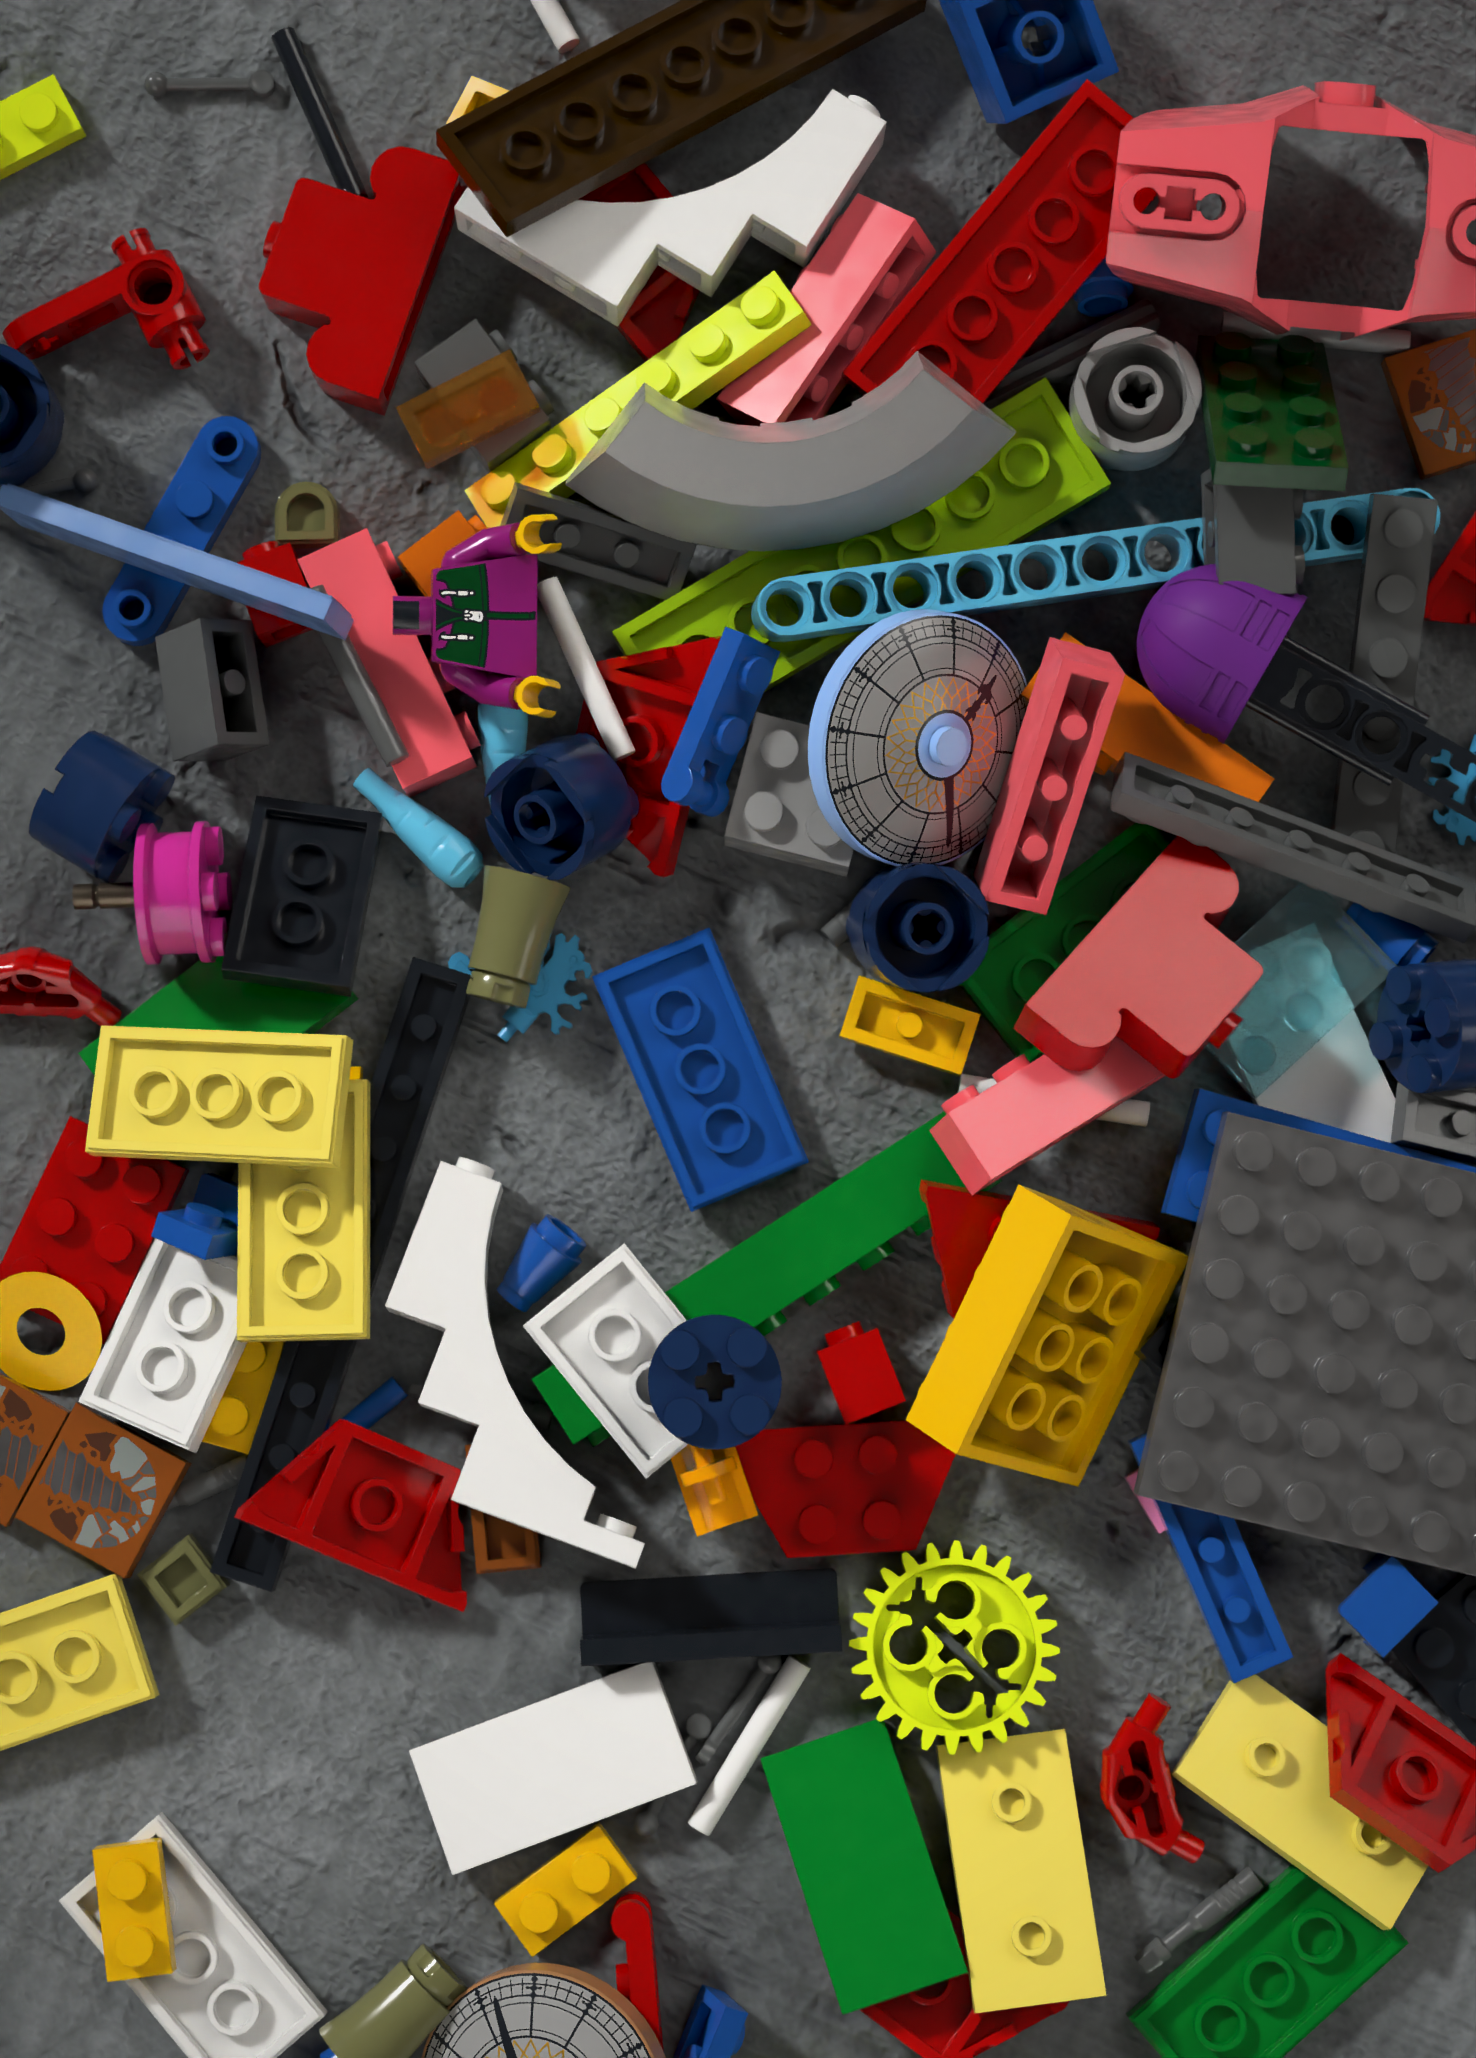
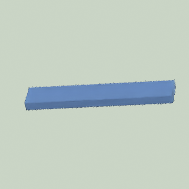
[0,483,354,640]

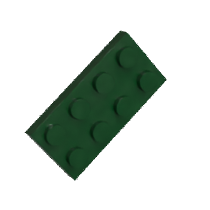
[1196,332,1349,491]

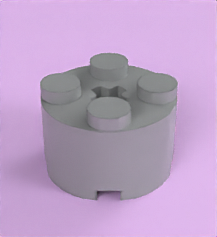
[1067,327,1202,471]

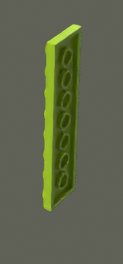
[612,377,1111,692]

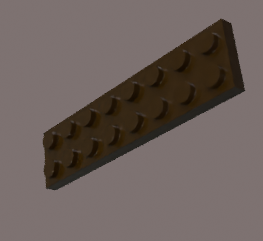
[436,0,927,237]

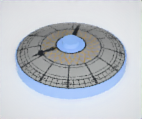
[808,609,1029,868]

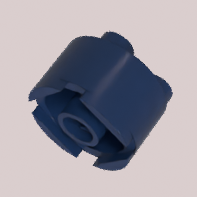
[0,344,64,486]
[29,730,175,883]
[484,733,639,880]
[846,862,990,992]
[1369,959,1476,1093]
[648,1314,782,1449]

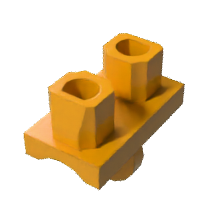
[671,1444,758,1537]

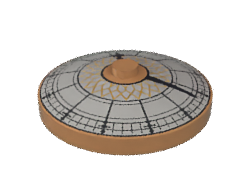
[421,1963,666,2058]

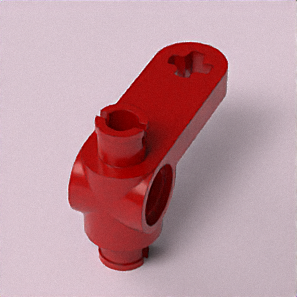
[2,228,210,370]

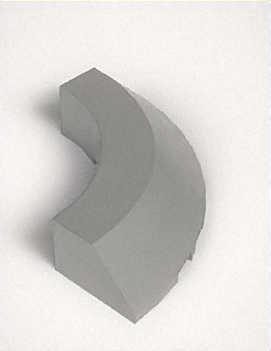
[565,351,1016,551]

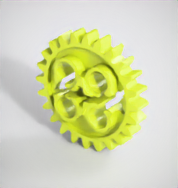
[848,1540,1060,1755]

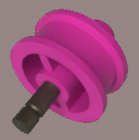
[72,821,232,965]

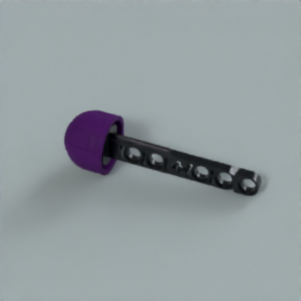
[1137,564,1476,822]

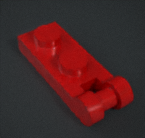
[611,1891,664,2052]

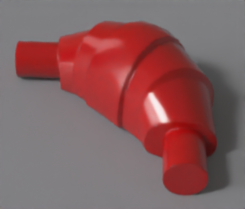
[0,946,122,1027]
[1100,1693,1205,1864]

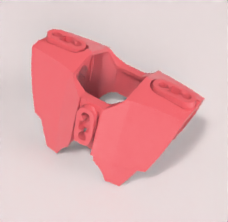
[1106,81,1476,341]

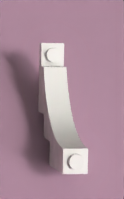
[454,89,887,327]
[385,1157,645,1569]

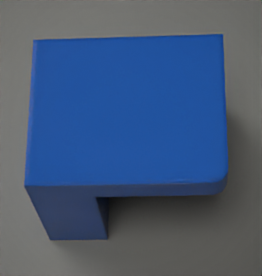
[1338,1553,1439,1658]

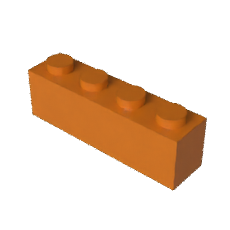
[1021,632,1275,848]

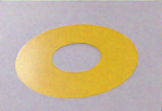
[0,1272,102,1391]

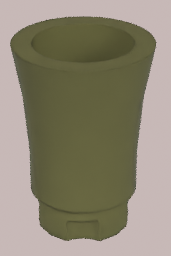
[466,865,571,1008]
[319,1943,467,2058]

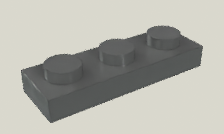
[500,482,697,600]

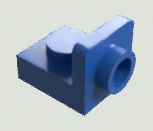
[151,1173,238,1260]

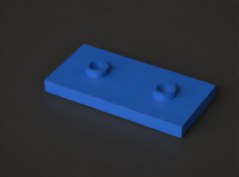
[592,927,809,1212]

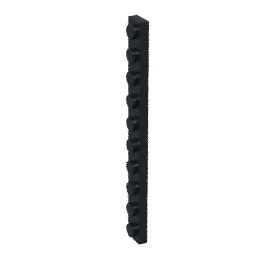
[210,957,471,1592]

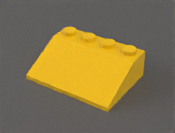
[906,1184,1189,1487]

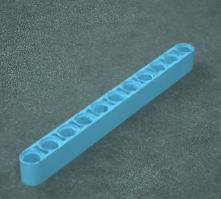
[751,488,1440,642]

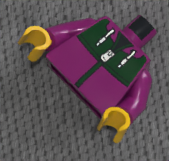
[392,514,562,718]

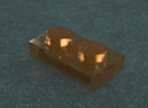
[395,349,541,469]

